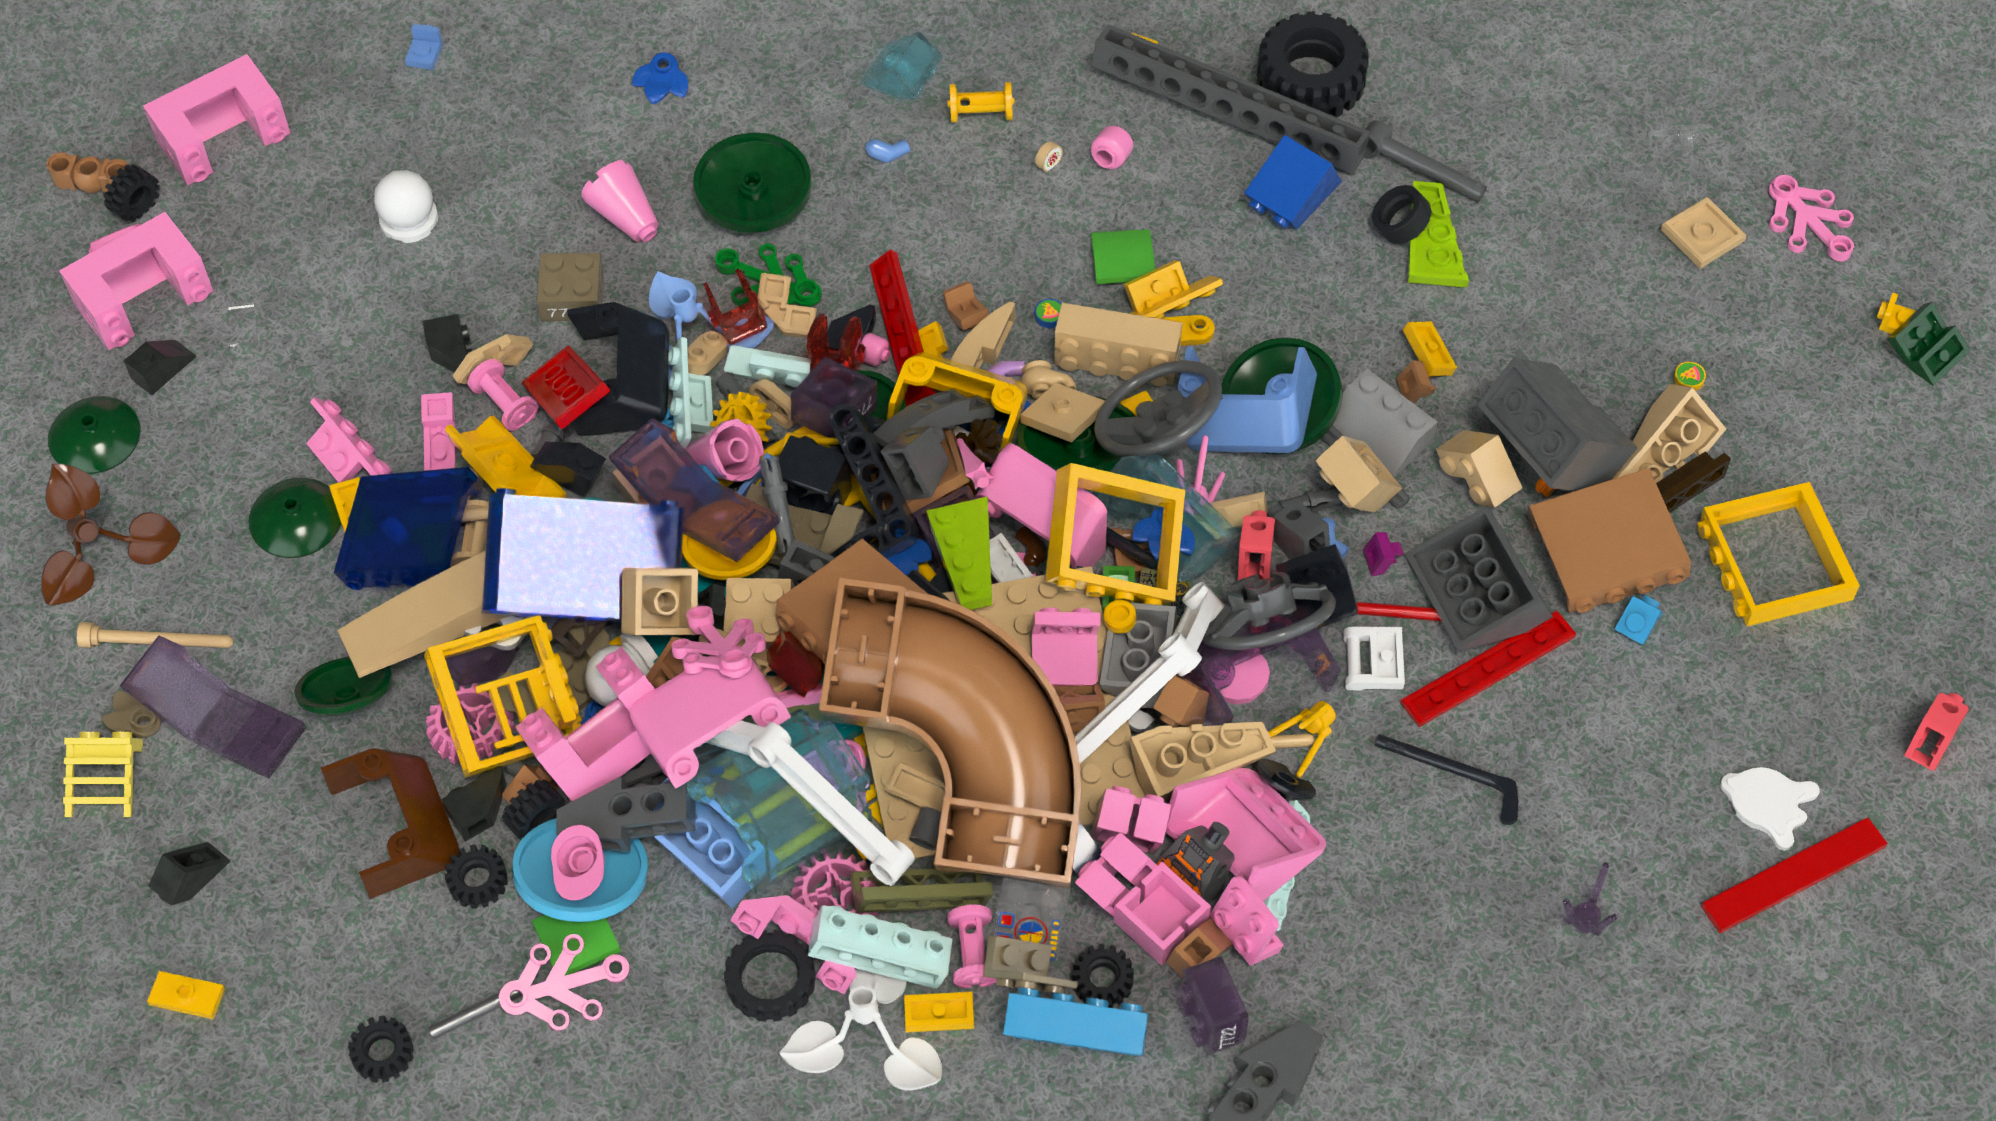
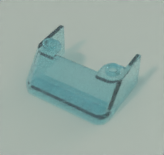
[1092,454,1241,582]

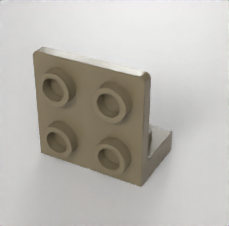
[983,936,1078,994]

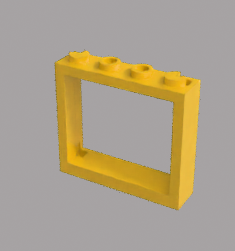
[1045,463,1185,605]
[1697,482,1860,626]
[424,615,582,778]

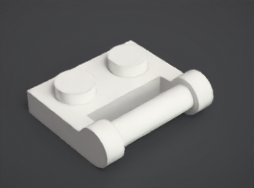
[1343,627,1405,690]

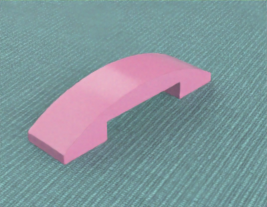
[421,392,456,507]

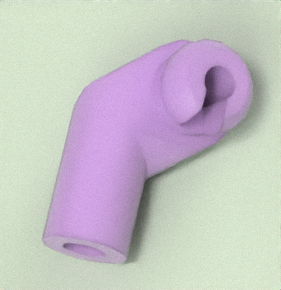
[986,361,1025,376]

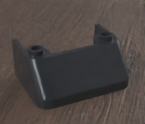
[567,302,669,436]

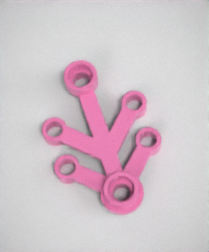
[1769,175,1854,261]
[671,606,766,678]
[499,934,629,1031]

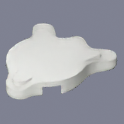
[1720,767,1820,851]

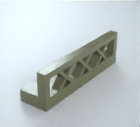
[850,868,993,913]

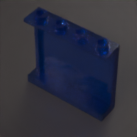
[334,467,484,590]

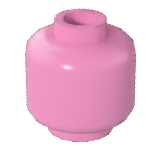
[1091,126,1133,169]

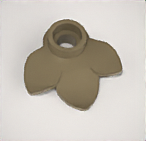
[102,684,165,738]

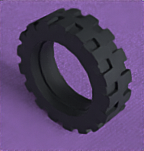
[724,930,816,1022]

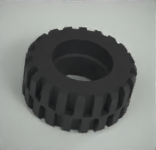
[1257,11,1369,117]

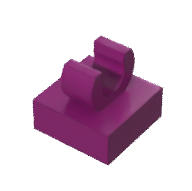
[1363,532,1404,576]

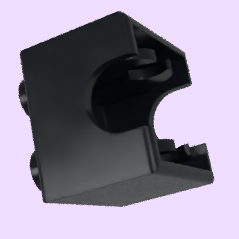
[779,435,852,515]

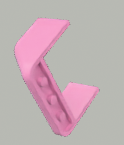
[975,444,1107,569]

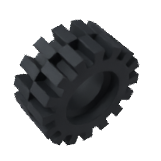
[103,164,160,222]
[502,779,566,840]
[445,845,508,909]
[1072,944,1134,1008]
[348,1016,414,1083]

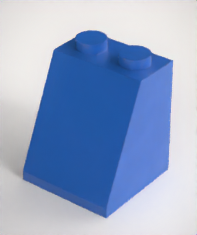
[1244,135,1342,230]

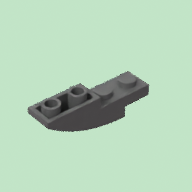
[873,389,995,447]

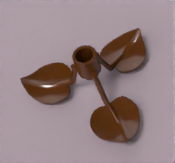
[41,463,181,605]

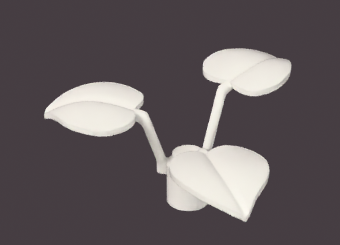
[780,969,942,1090]

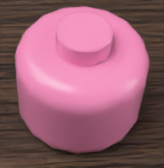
[859,333,890,367]

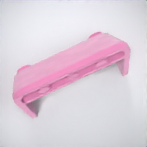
[1166,768,1326,901]

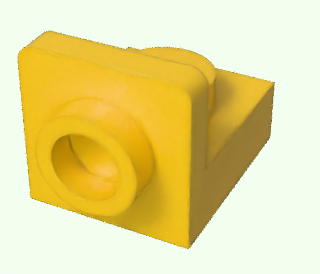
[1876,293,1916,334]

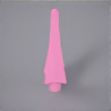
[956,438,994,489]

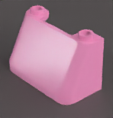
[630,645,791,789]

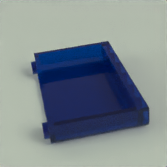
[481,488,684,622]

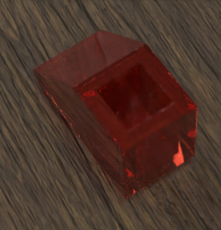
[766,629,823,697]

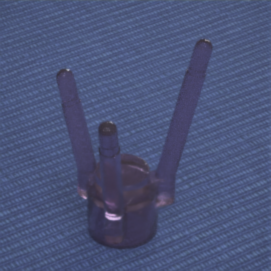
[1563,862,1618,936]

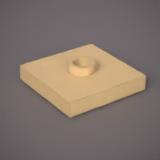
[1661,197,1747,269]
[1020,383,1105,443]

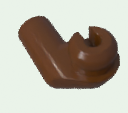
[1015,526,1046,567]

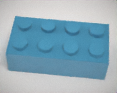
[1003,987,1149,1057]

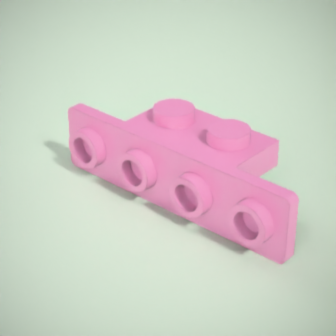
[306,397,397,486]

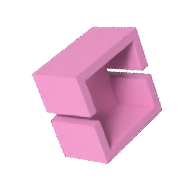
[1090,786,1171,854]
[1075,832,1157,917]
[1114,862,1211,966]

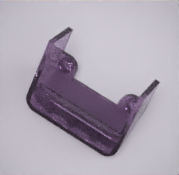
[1183,614,1341,726]

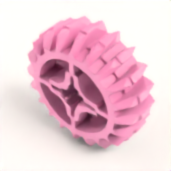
[426,682,515,765]
[791,851,879,916]

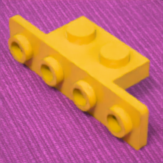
[1123,260,1223,319]

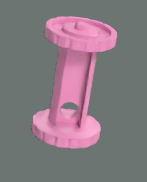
[468,359,539,431]
[947,905,996,989]

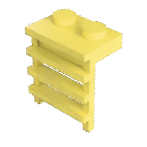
[63,732,143,817]

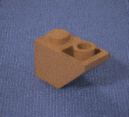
[1153,675,1209,727]
[1166,918,1233,986]

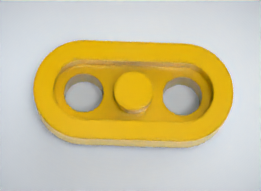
[1162,315,1215,346]

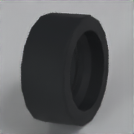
[1372,185,1432,244]

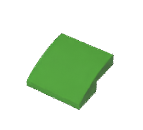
[1091,229,1155,284]
[531,915,621,976]

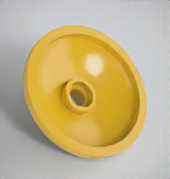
[680,502,777,580]

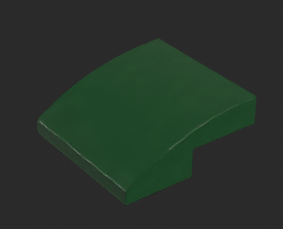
[1887,302,1970,386]

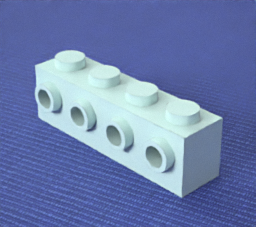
[808,905,952,989]

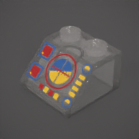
[993,878,1070,965]

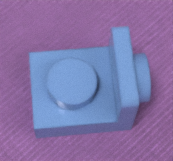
[405,24,443,70]

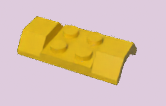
[445,415,567,521]

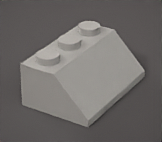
[1333,369,1438,477]
[1100,603,1178,709]

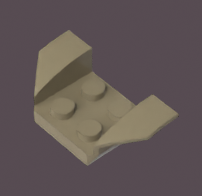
[743,484,864,566]
[495,614,610,715]

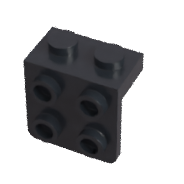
[1275,544,1358,633]

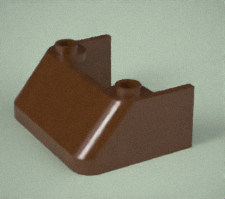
[321,748,460,899]

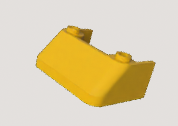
[887,352,1027,452]

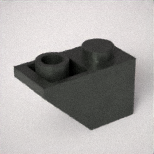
[422,314,472,373]
[442,766,507,842]

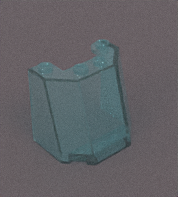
[684,709,872,894]

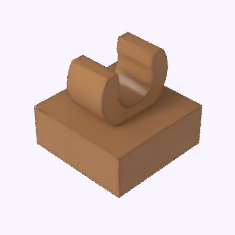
[1396,360,1436,403]

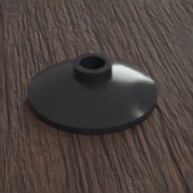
[1256,759,1316,799]

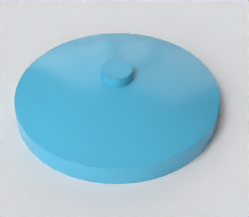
[513,818,648,922]

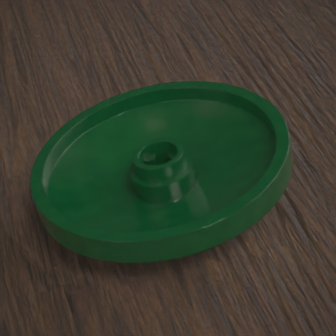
[693,132,811,233]
[1222,338,1343,455]
[1017,396,1136,473]

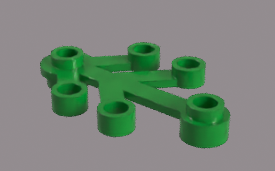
[715,244,822,316]

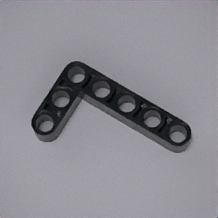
[829,404,920,559]

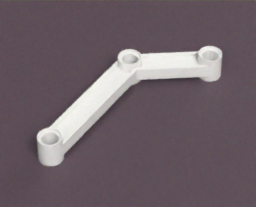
[1074,582,1225,772]
[698,720,915,886]

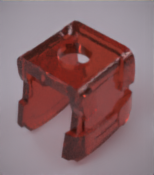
[703,268,768,345]
[806,313,867,384]

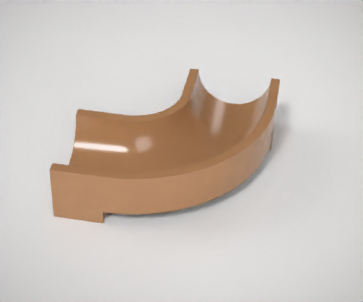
[819,577,1081,890]

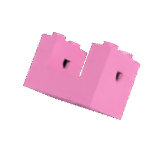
[143,54,290,186]
[59,212,213,350]
[515,646,654,801]

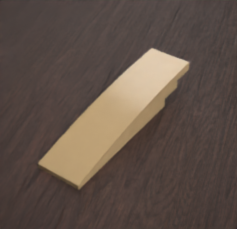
[337,514,596,678]

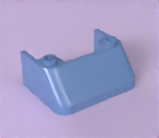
[1178,347,1317,453]

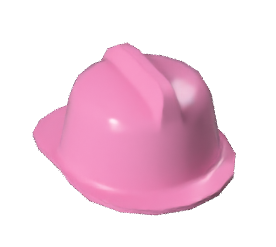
[551,825,605,901]

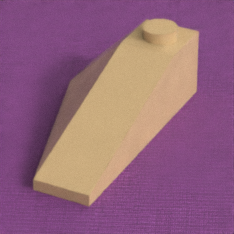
[1613,384,1726,483]
[1130,722,1276,802]

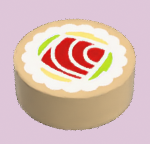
[1035,141,1063,172]

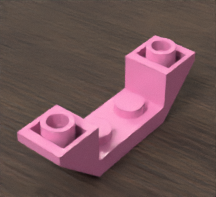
[730,895,856,994]

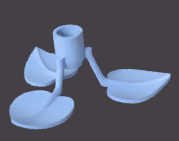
[649,271,774,385]

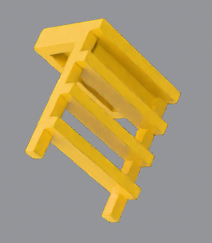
[475,657,579,750]

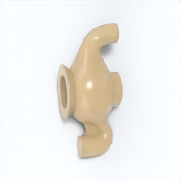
[1009,360,1077,399]

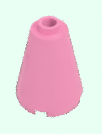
[581,160,659,242]
[683,419,764,482]

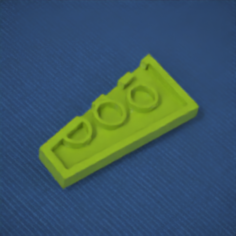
[1408,181,1469,288]
[926,496,992,610]

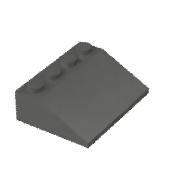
[1405,505,1553,652]

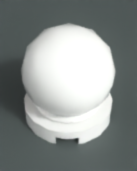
[374,170,438,243]
[584,633,668,707]

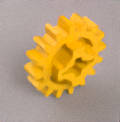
[710,392,772,442]

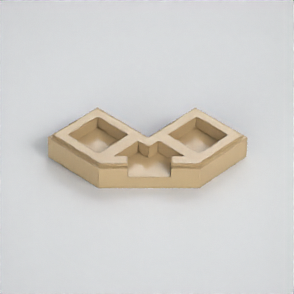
[757,273,817,338]
[452,334,533,384]

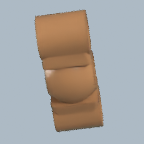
[46,152,128,193]

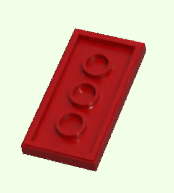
[522,345,611,430]

